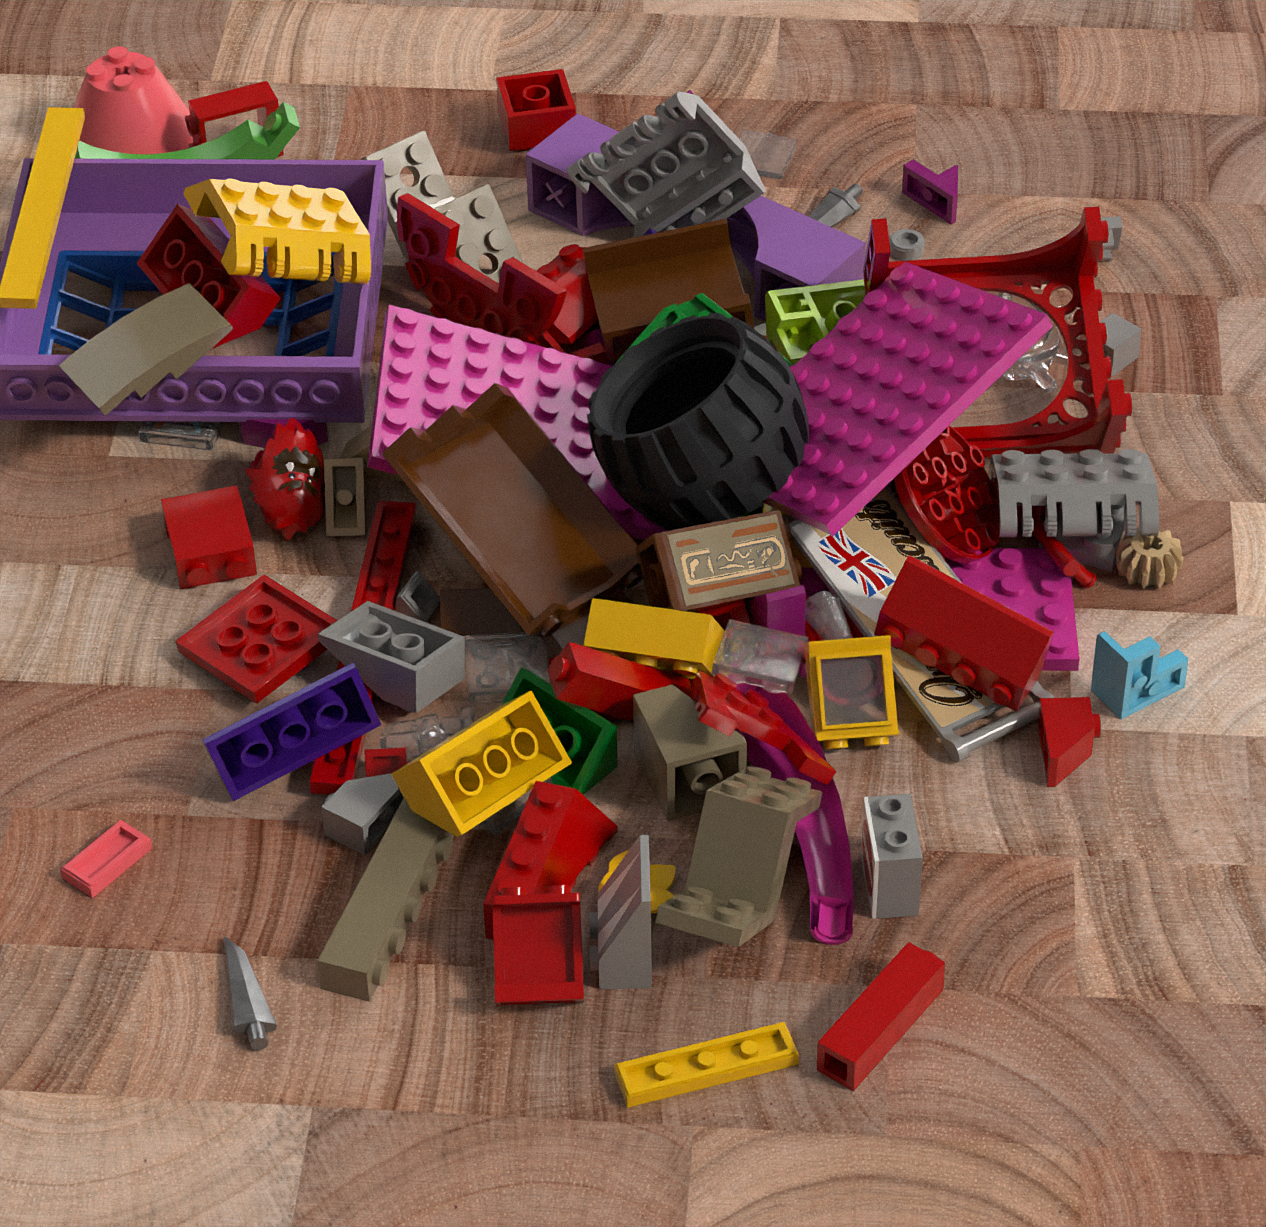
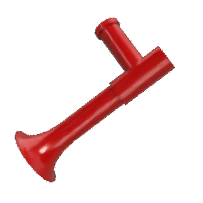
[1017,505,1096,589]

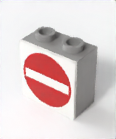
[861,794,923,919]

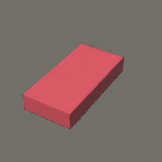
[60,819,152,898]

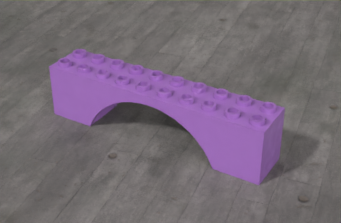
[526,113,866,322]

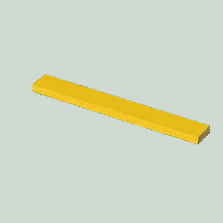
[0,107,85,309]

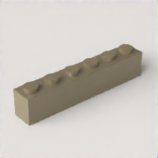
[318,798,454,1002]

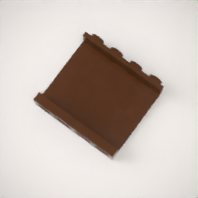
[583,219,754,361]

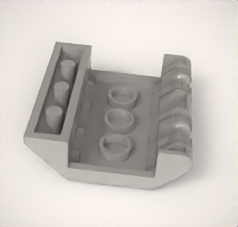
[567,91,765,238]
[988,449,1159,537]

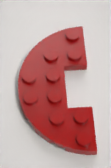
[397,193,567,343]

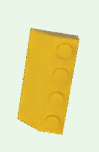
[391,691,572,837]

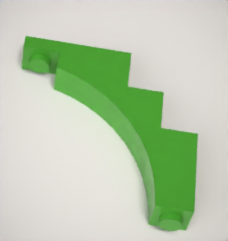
[75,102,300,160]

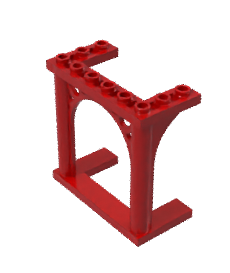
[863,206,1132,460]

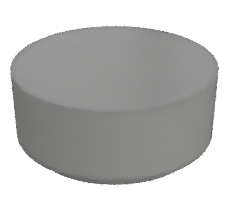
[889,229,925,261]

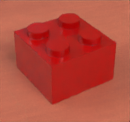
[496,69,576,151]

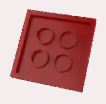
[175,574,338,704]

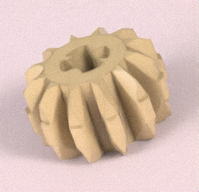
[1115,526,1183,590]

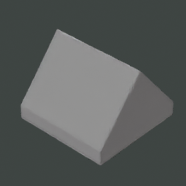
[395,571,440,623]

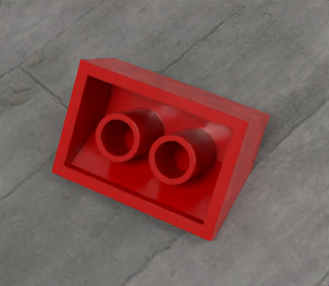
[537,244,598,344]

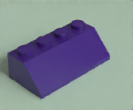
[203,663,381,801]

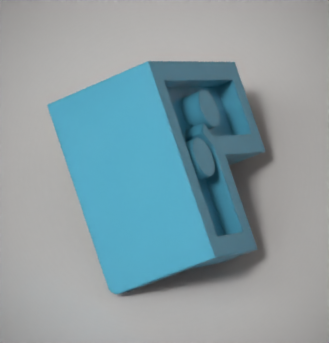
[1091,631,1189,719]

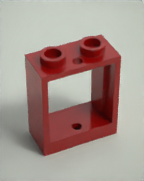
[185,81,284,157]

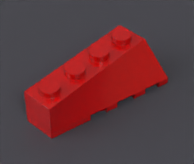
[483,780,618,940]

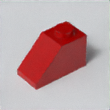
[1038,697,1101,787]

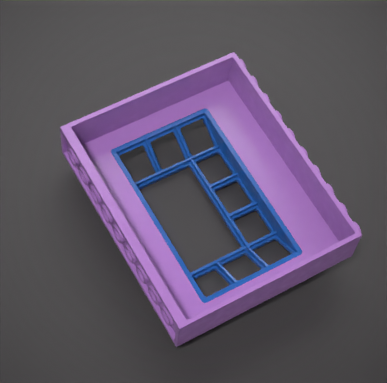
[0,158,388,423]

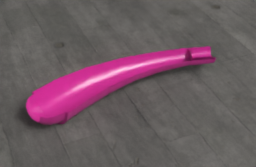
[720,662,853,945]

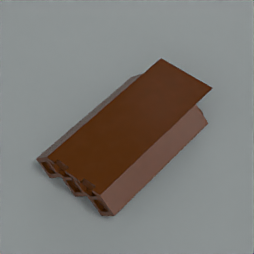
[382,383,643,657]

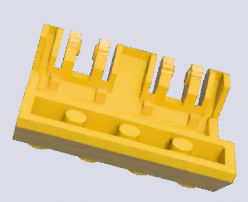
[183,179,371,285]

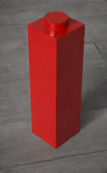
[547,642,698,722]
[816,942,945,1091]

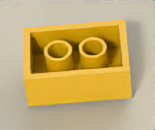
[583,598,726,682]

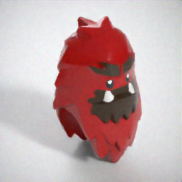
[245,418,325,541]

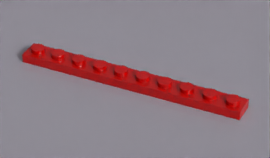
[310,500,417,795]

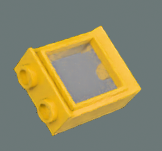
[804,635,899,750]

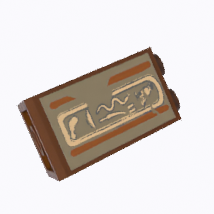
[635,510,802,613]

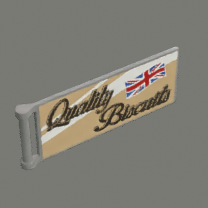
[789,485,1055,763]

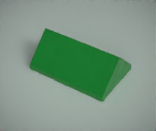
[501,667,618,795]

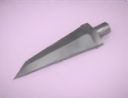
[809,183,863,228]
[224,936,277,1050]

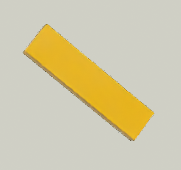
[614,1021,799,1108]

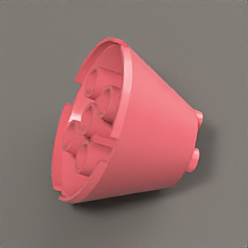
[72,46,193,154]

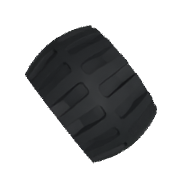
[587,313,809,531]

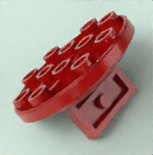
[894,425,999,563]

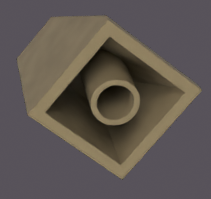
[633,685,747,821]

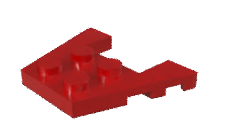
[691,670,837,785]

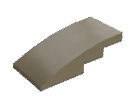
[58,283,234,416]

